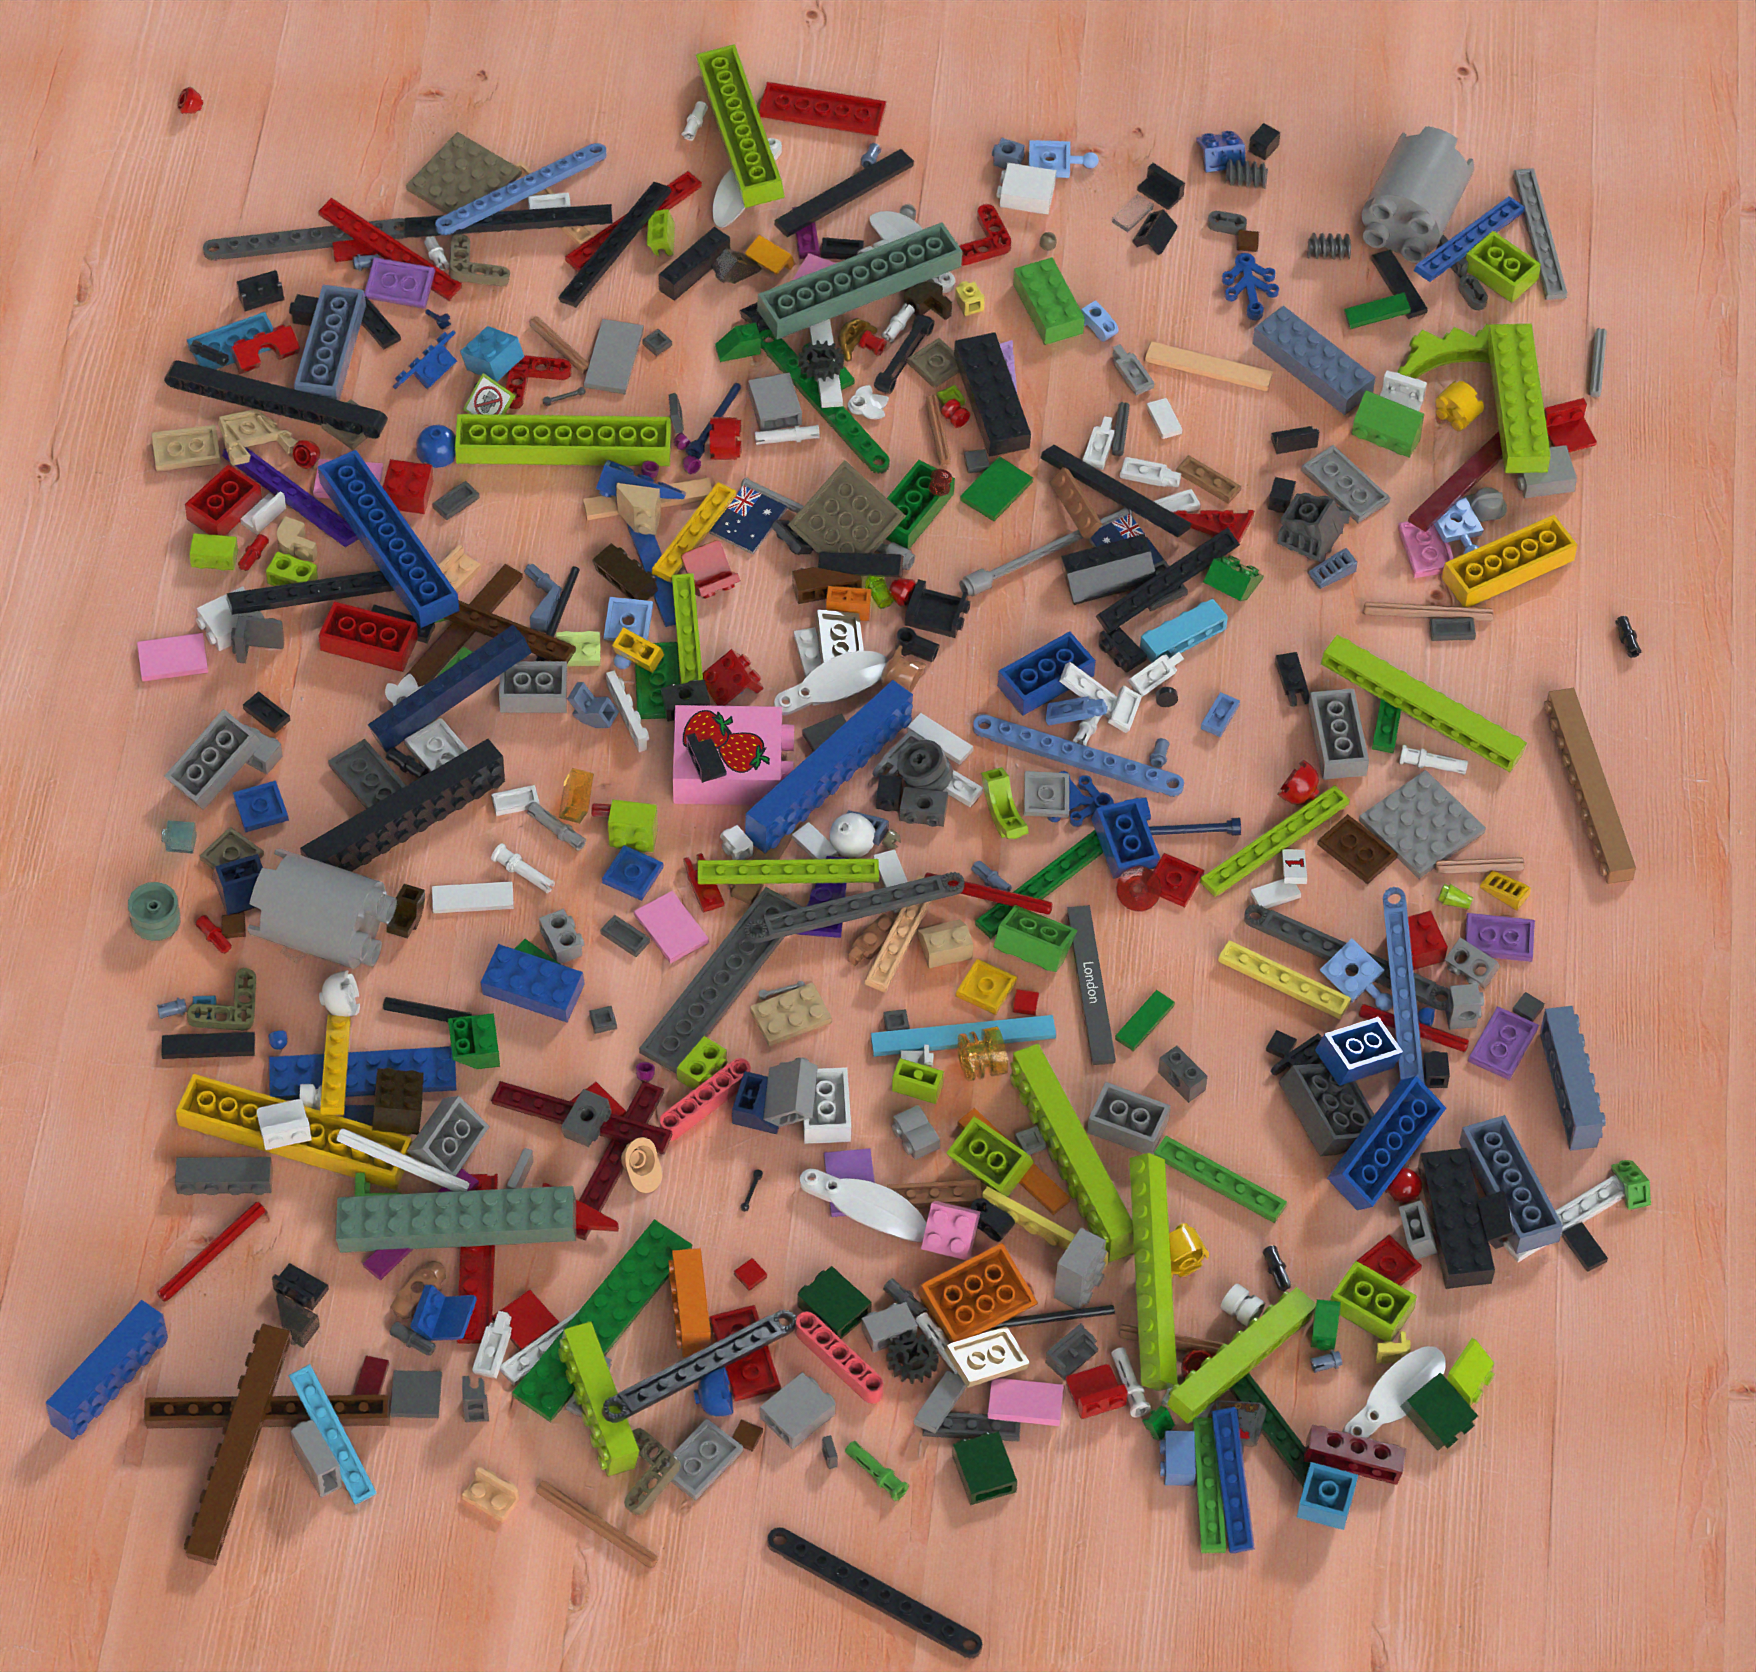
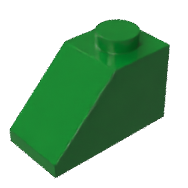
[715,322,761,362]
[1311,1299,1341,1350]

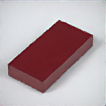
[354,1356,389,1395]

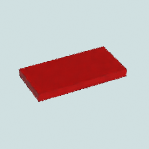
[709,1305,781,1402]

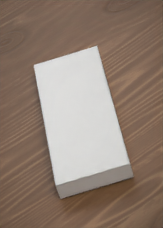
[432,882,514,913]

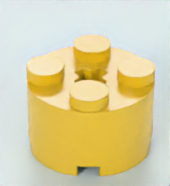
[1435,381,1484,432]
[1169,1223,1209,1278]

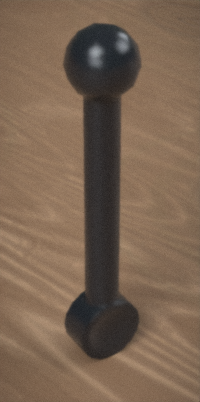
[740,1170,763,1212]

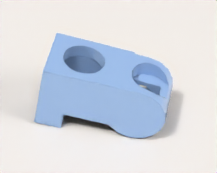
[1081,300,1119,342]

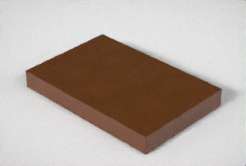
[1317,814,1398,884]

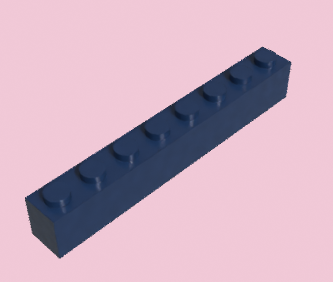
[367,625,532,753]

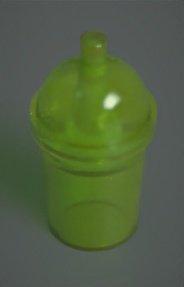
[865,576,894,609]

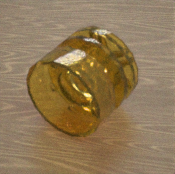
[957,1026,1008,1082]

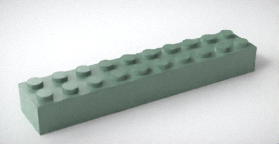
[757,222,962,339]
[336,1186,576,1253]

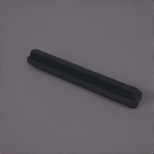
[383,997,472,1022]

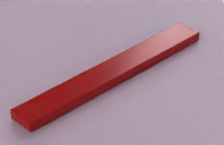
[565,171,702,272]
[318,198,462,301]

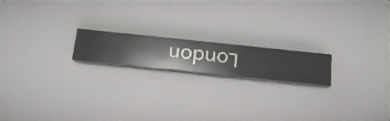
[1067,905,1116,1065]

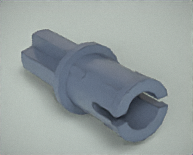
[524,564,562,593]
[971,861,1012,892]

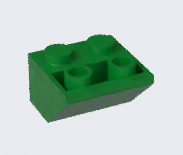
[1203,555,1264,601]
[448,1013,500,1069]

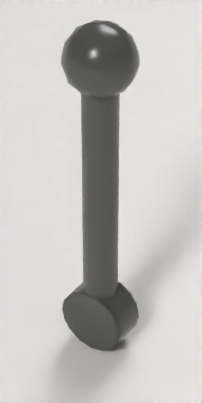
[543,387,586,406]

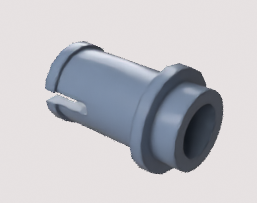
[861,143,882,168]
[353,254,379,271]
[1149,738,1170,767]
[157,997,187,1019]
[1310,1350,1342,1373]

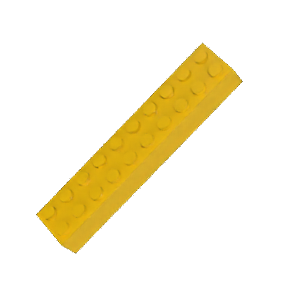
[176,1073,412,1191]

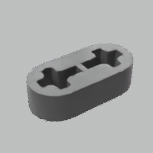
[1208,211,1247,235]
[1458,275,1488,310]

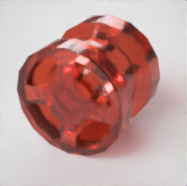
[929,469,952,496]

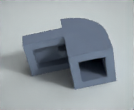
[567,682,619,728]

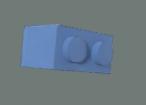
[1160,1431,1196,1486]

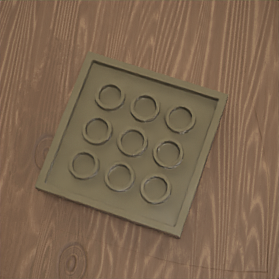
[406,132,522,214]
[788,460,906,554]

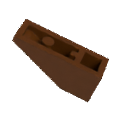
[792,567,862,604]

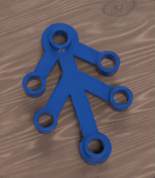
[1222,253,1279,321]
[1048,771,1114,827]

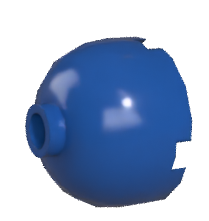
[416,424,456,468]
[694,1368,733,1417]

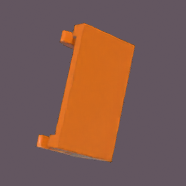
[826,586,871,621]

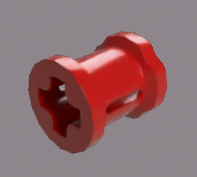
[859,330,887,356]

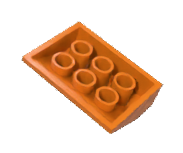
[917,1243,1038,1343]

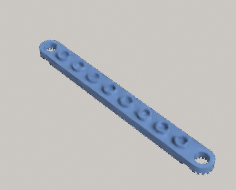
[436,143,607,235]
[973,715,1184,797]
[1383,887,1425,1084]

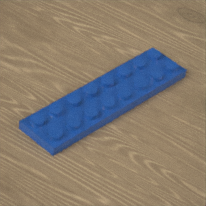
[269,1047,457,1100]

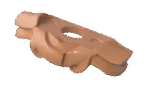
[390,1261,446,1319]

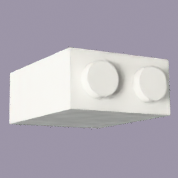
[997,163,1056,215]
[196,586,264,651]

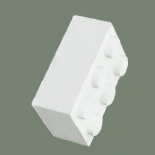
[803,1068,851,1144]

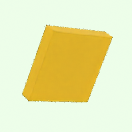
[955,959,1017,1015]

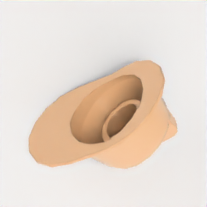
[621,1137,662,1193]

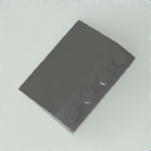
[1279,1063,1374,1156]

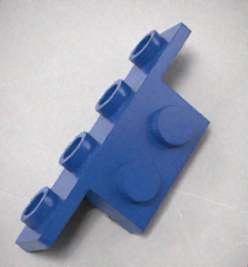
[392,330,457,389]

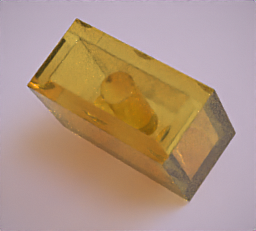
[559,768,594,824]

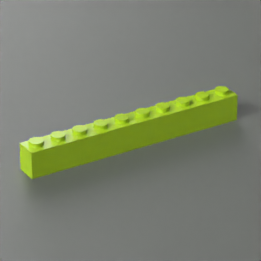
[1321,635,1527,772]
[1129,1153,1177,1391]

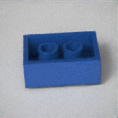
[1091,798,1160,879]
[1315,1017,1403,1086]

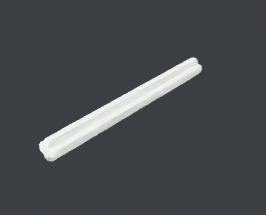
[337,1129,469,1192]

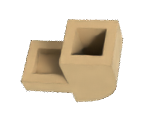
[277,516,318,562]

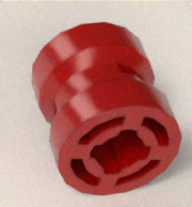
[941,399,971,428]

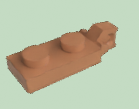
[848,913,895,966]

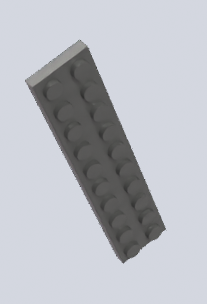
[639,887,803,1074]

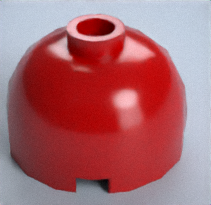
[1277,759,1320,805]

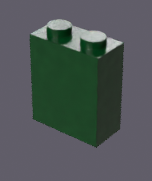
[797,1266,872,1339]
[1400,1372,1478,1451]
[952,1431,1017,1505]

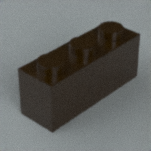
[592,543,658,601]

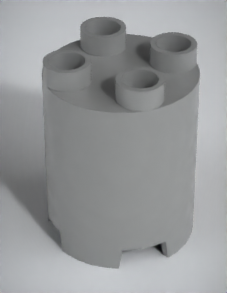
[1362,126,1474,263]
[248,848,397,969]

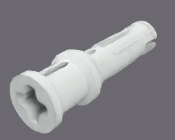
[1399,745,1468,775]
[491,843,555,893]
[1111,1347,1151,1417]

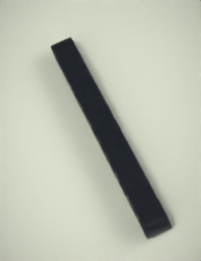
[164,360,388,439]

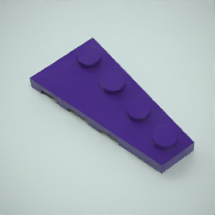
[797,856,849,938]

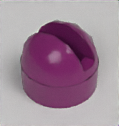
[674,432,690,450]
[682,455,701,474]
[641,461,659,479]
[636,1062,655,1082]

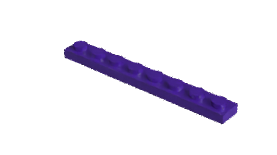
[222,448,359,547]

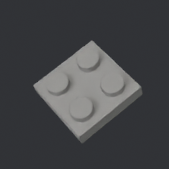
[1024,771,1069,818]

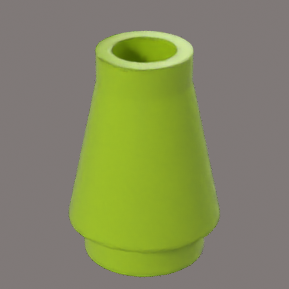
[1438,884,1473,909]

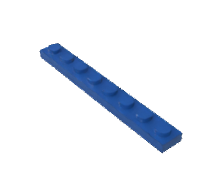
[1414,196,1525,282]

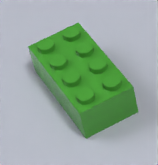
[1013,257,1085,345]

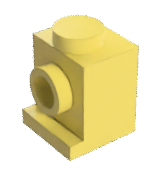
[955,281,985,316]

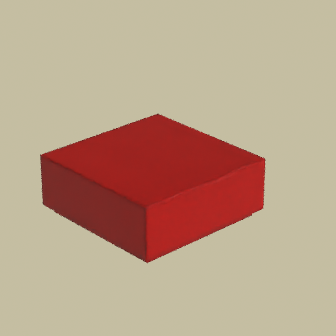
[1013,989,1039,1016]
[734,1258,767,1291]

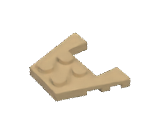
[218,409,301,466]

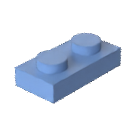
[1201,692,1240,737]

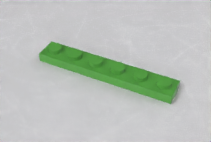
[1154,1136,1287,1223]
[1193,1417,1226,1553]

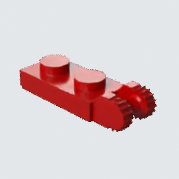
[683,853,724,913]

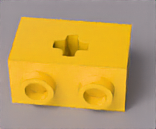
[612,627,664,673]

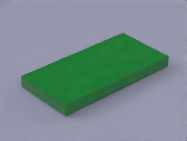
[635,642,680,720]

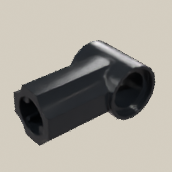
[895,627,940,663]

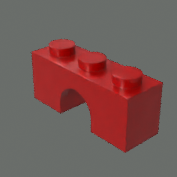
[230,325,300,374]

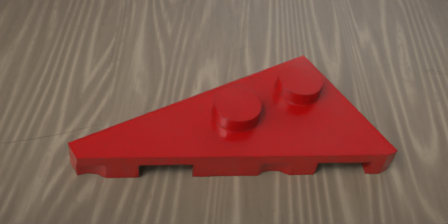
[1173,510,1255,543]
[542,1183,619,1232]

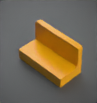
[745,235,795,275]

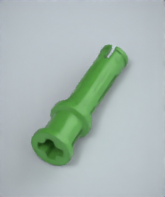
[845,1441,909,1501]

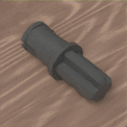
[390,1321,436,1355]

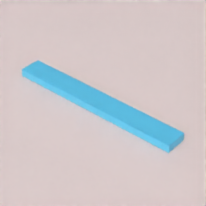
[871,1015,1056,1057]

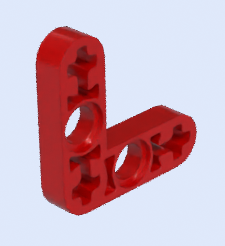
[959,204,1012,266]
[506,355,572,409]

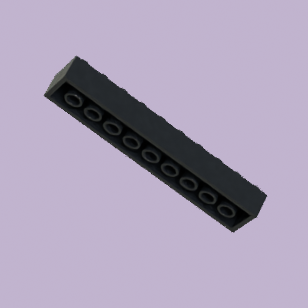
[300,739,505,872]

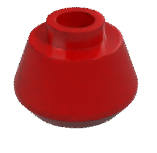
[177,87,203,114]
[293,440,320,469]
[889,578,916,606]

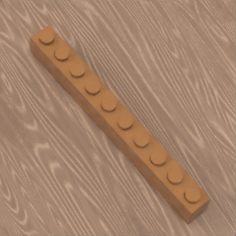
[1544,687,1636,884]

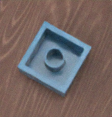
[460,326,525,382]
[1297,1462,1358,1530]

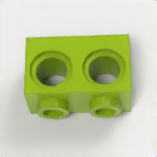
[266,552,318,586]
[677,1036,728,1090]

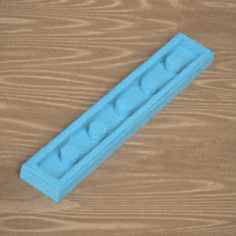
[288,1364,377,1505]

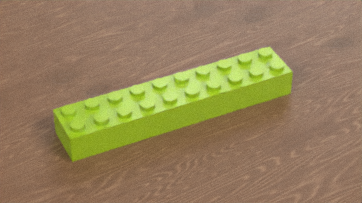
[696,44,785,208]
[455,414,671,466]
[1010,1043,1134,1263]

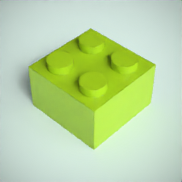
[608,799,658,852]

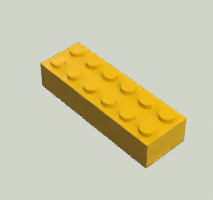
[1442,515,1578,607]

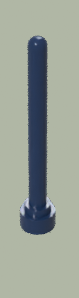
[686,383,741,459]
[1149,817,1241,836]

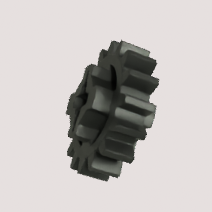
[798,340,844,382]
[887,1333,939,1384]

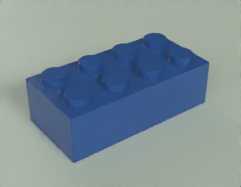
[997,631,1096,716]
[481,944,585,1023]

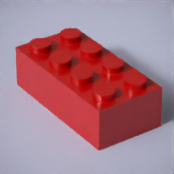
[319,602,418,672]

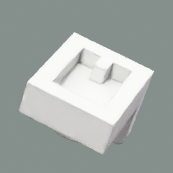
[901,1045,933,1067]

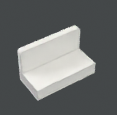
[240,491,286,535]

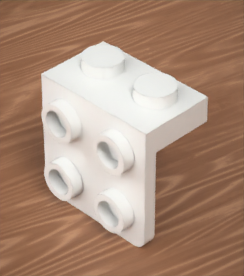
[1380,370,1427,411]
[257,1099,312,1150]

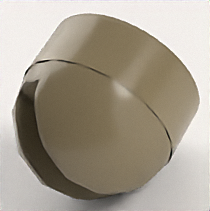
[1040,232,1057,250]
[882,829,901,849]

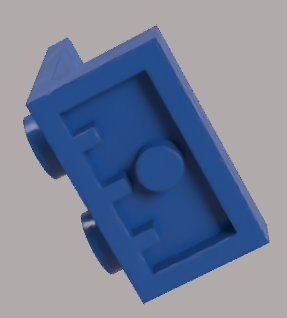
[1196,131,1246,172]
[410,1285,477,1341]

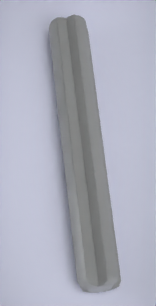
[1589,328,1607,397]

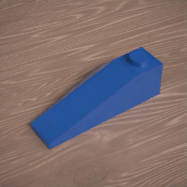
[596,460,687,499]

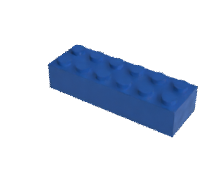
[1327,1076,1446,1211]
[45,1300,168,1440]

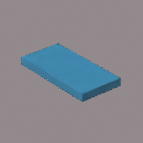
[187,312,274,370]

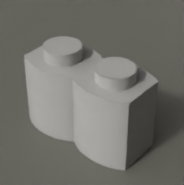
[891,1105,940,1160]

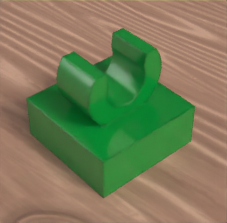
[1142,1406,1175,1441]

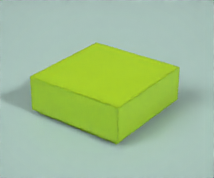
[937,385,966,406]

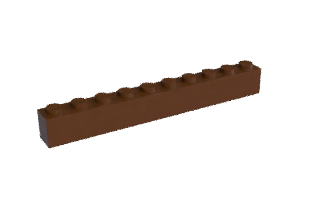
[184,1323,292,1566]
[144,1395,390,1429]

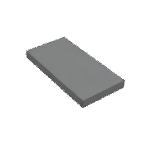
[584,319,644,394]
[1301,445,1390,523]

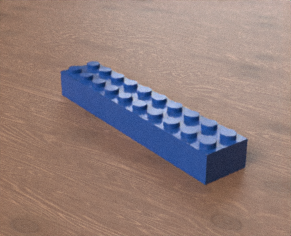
[318,450,459,628]
[745,680,913,854]

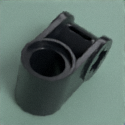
[971,1198,1015,1242]

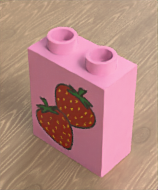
[673,705,794,805]

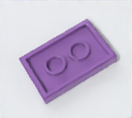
[364,257,435,309]
[1465,913,1535,962]
[1468,1006,1539,1081]
[824,1148,875,1217]

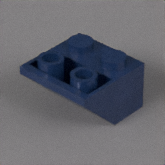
[212,854,263,915]
[732,1071,779,1134]

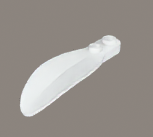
[713,138,782,228]
[870,211,955,293]
[774,651,889,715]
[800,1169,927,1242]
[1342,1346,1446,1438]

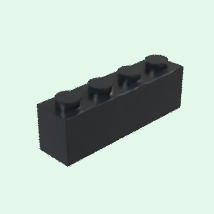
[659,226,730,301]

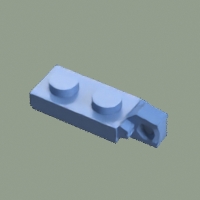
[1045,696,1108,726]

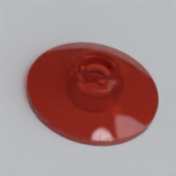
[1116,866,1161,911]

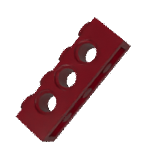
[1303,1425,1406,1485]

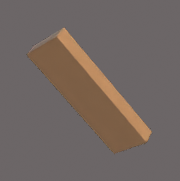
[1176,455,1241,504]

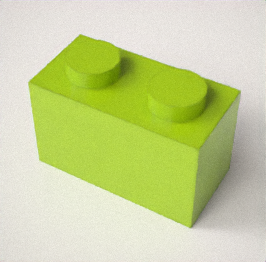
[189,533,238,571]
[892,1058,944,1104]

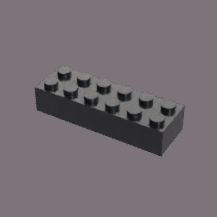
[954,332,1031,457]
[1418,1148,1495,1289]

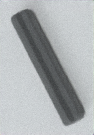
[1112,402,1130,456]

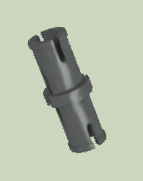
[883,1278,928,1318]

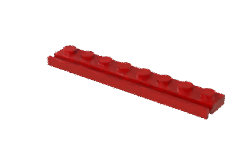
[457,1174,498,1344]

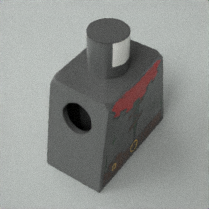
[1216,1400,1267,1453]

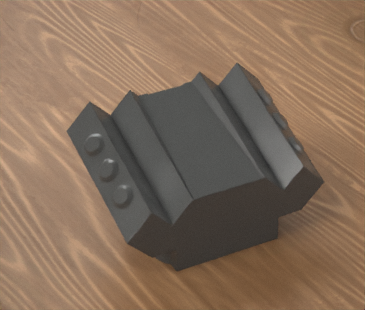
[1277,493,1350,562]

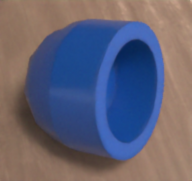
[1418,1007,1435,1026]
[268,1031,288,1050]

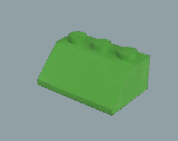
[1352,390,1424,458]
[994,905,1077,972]

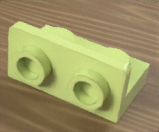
[556,631,601,666]

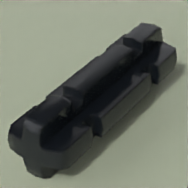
[190,341,229,366]

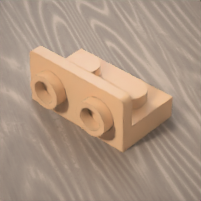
[437,545,481,593]
[462,1467,519,1523]

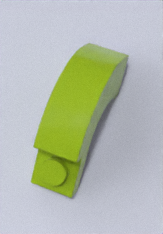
[981,767,1029,839]

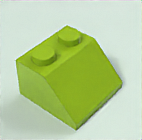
[1447,1338,1495,1406]

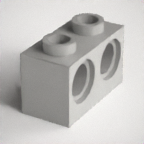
[539,909,584,964]
[1445,938,1500,989]

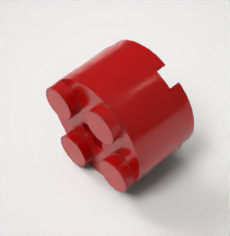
[710,417,742,460]

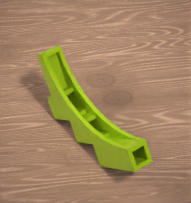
[1397,324,1490,379]

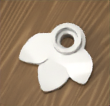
[848,385,889,419]
[385,674,424,707]

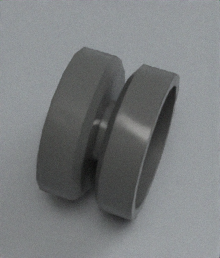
[897,740,953,792]

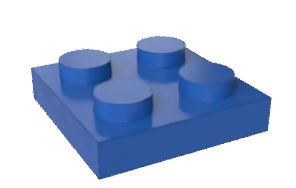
[233,781,289,832]
[602,845,664,901]

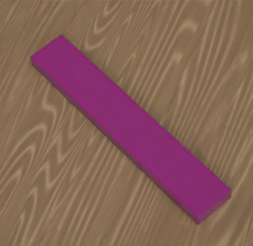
[363,1168,479,1281]

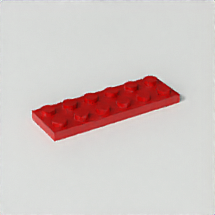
[759,82,886,136]

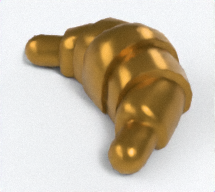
[838,318,877,362]

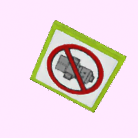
[463,373,515,415]

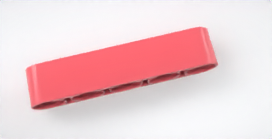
[660,1058,751,1141]
[796,1312,884,1404]

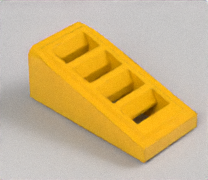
[1479,870,1531,911]

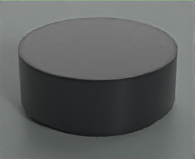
[1155,687,1178,707]

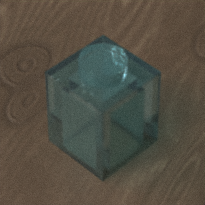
[162,820,197,854]

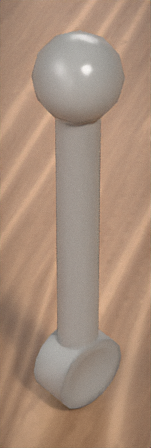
[759,981,805,1000]

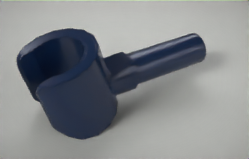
[425,309,452,329]

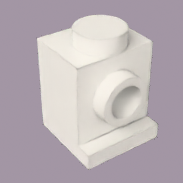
[720,825,753,860]

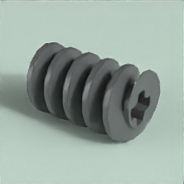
[1225,159,1268,189]
[1307,233,1351,260]

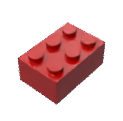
[185,464,262,536]

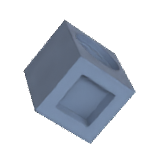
[992,138,1025,169]

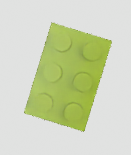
[1466,231,1541,303]
[946,1116,1034,1197]
[1330,1261,1417,1342]

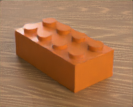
[668,1248,711,1357]

